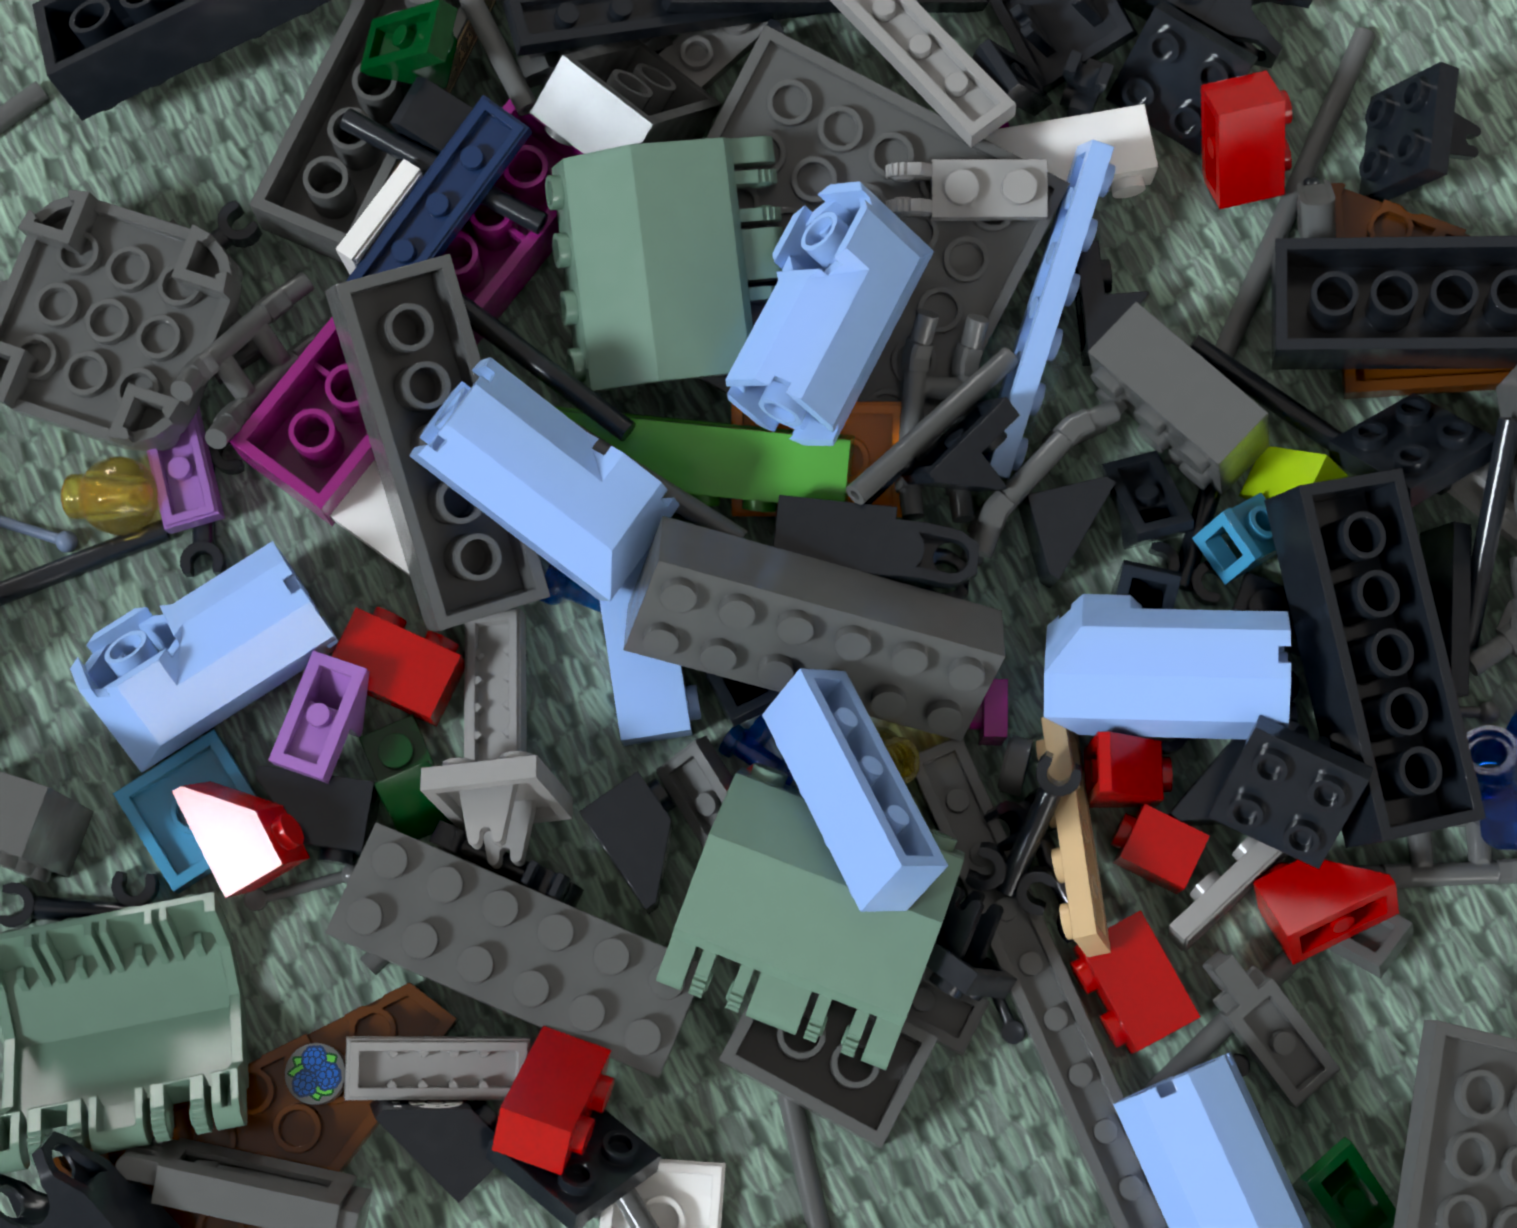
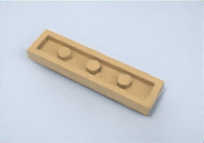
[1036,717,1111,957]

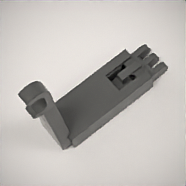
[115,1135,372,1228]

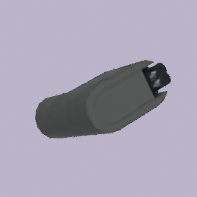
[1296,177,1336,238]

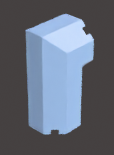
[725,181,934,446]
[410,357,680,601]
[70,541,339,773]
[1044,594,1291,740]
[1113,1052,1312,1228]

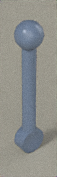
[0,515,78,553]

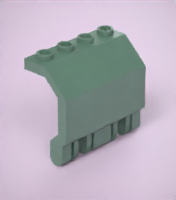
[545,136,784,394]
[656,763,965,1071]
[0,891,249,1174]

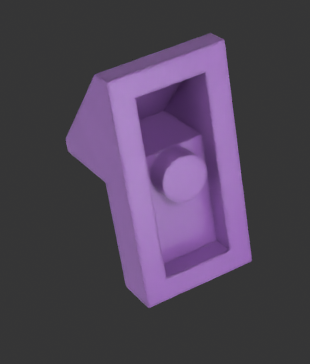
[268,650,370,784]

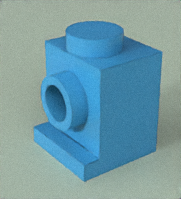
[1192,493,1277,585]

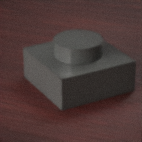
[1329,915,1413,979]

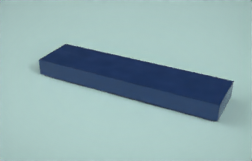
[346,95,532,281]

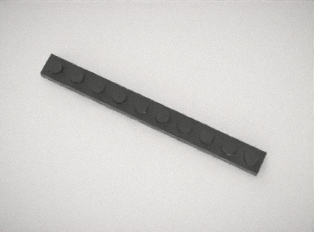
[906,739,1169,1228]

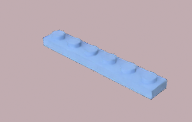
[984,139,1115,479]

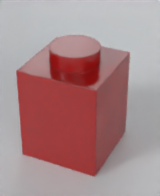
[1110,804,1210,894]

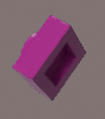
[969,679,1008,746]

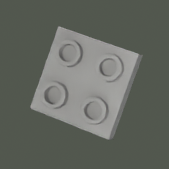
[420,751,573,869]

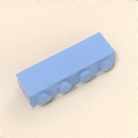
[599,546,702,746]
[762,668,948,912]

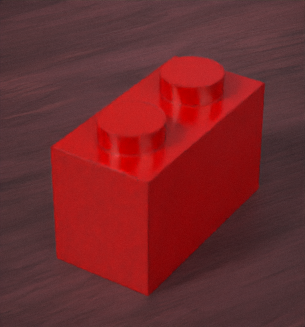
[1201,70,1293,209]
[331,607,465,727]
[1070,910,1201,1054]
[492,1026,615,1176]

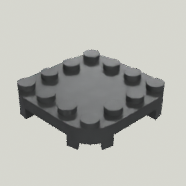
[0,190,243,451]

